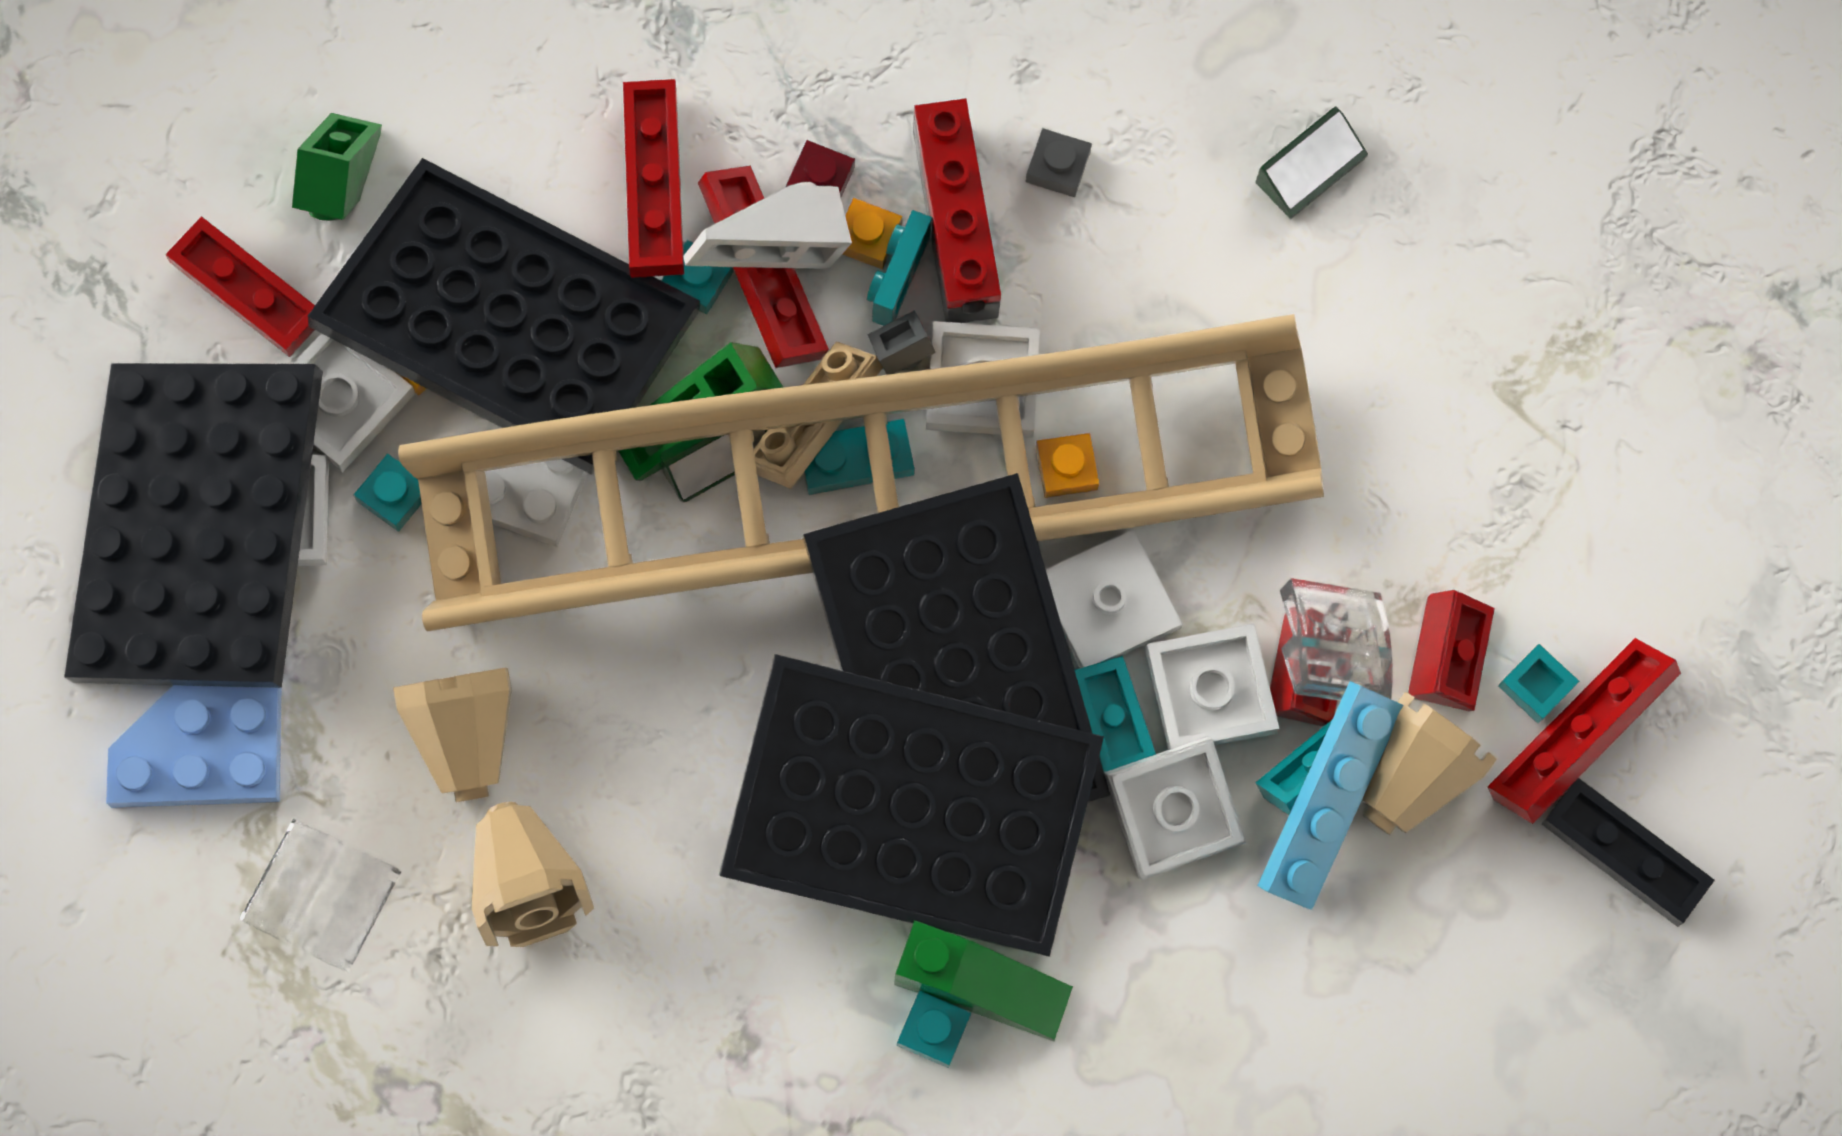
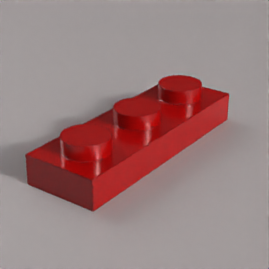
[165,216,315,357]

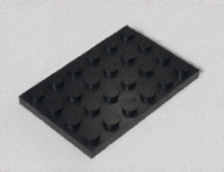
[307,158,700,475]
[64,363,323,688]
[802,473,1110,802]
[719,654,1104,957]

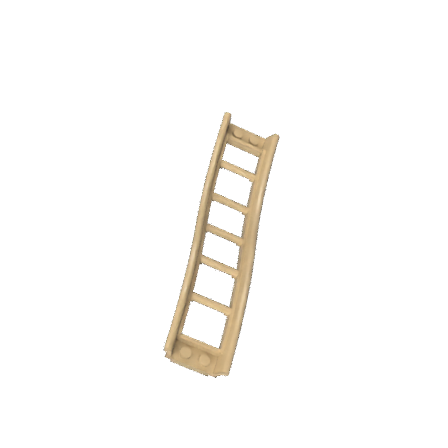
[398,314,1324,632]

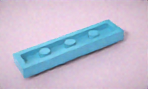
[1257,681,1404,910]

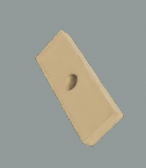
[753,341,883,489]

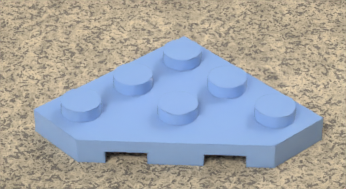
[106,685,282,808]

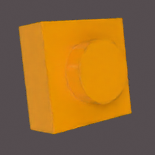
[842,198,902,270]
[1036,433,1099,498]

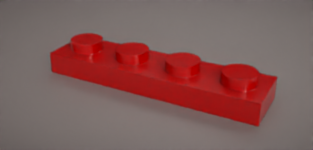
[623,79,685,278]
[698,165,829,368]
[1487,638,1681,824]

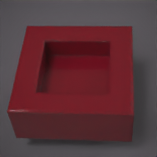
[786,140,855,197]

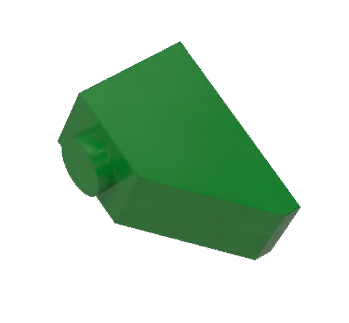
[292,113,382,221]

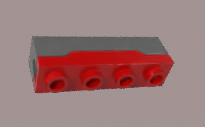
[913,98,1001,323]

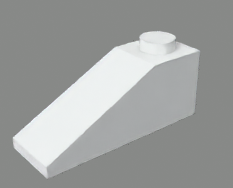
[683,182,852,269]

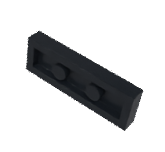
[1541,778,1715,927]

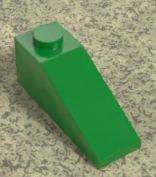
[618,342,783,481]
[894,920,1073,1041]

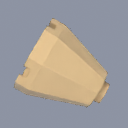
[393,668,512,802]
[1362,692,1497,835]
[472,802,594,947]

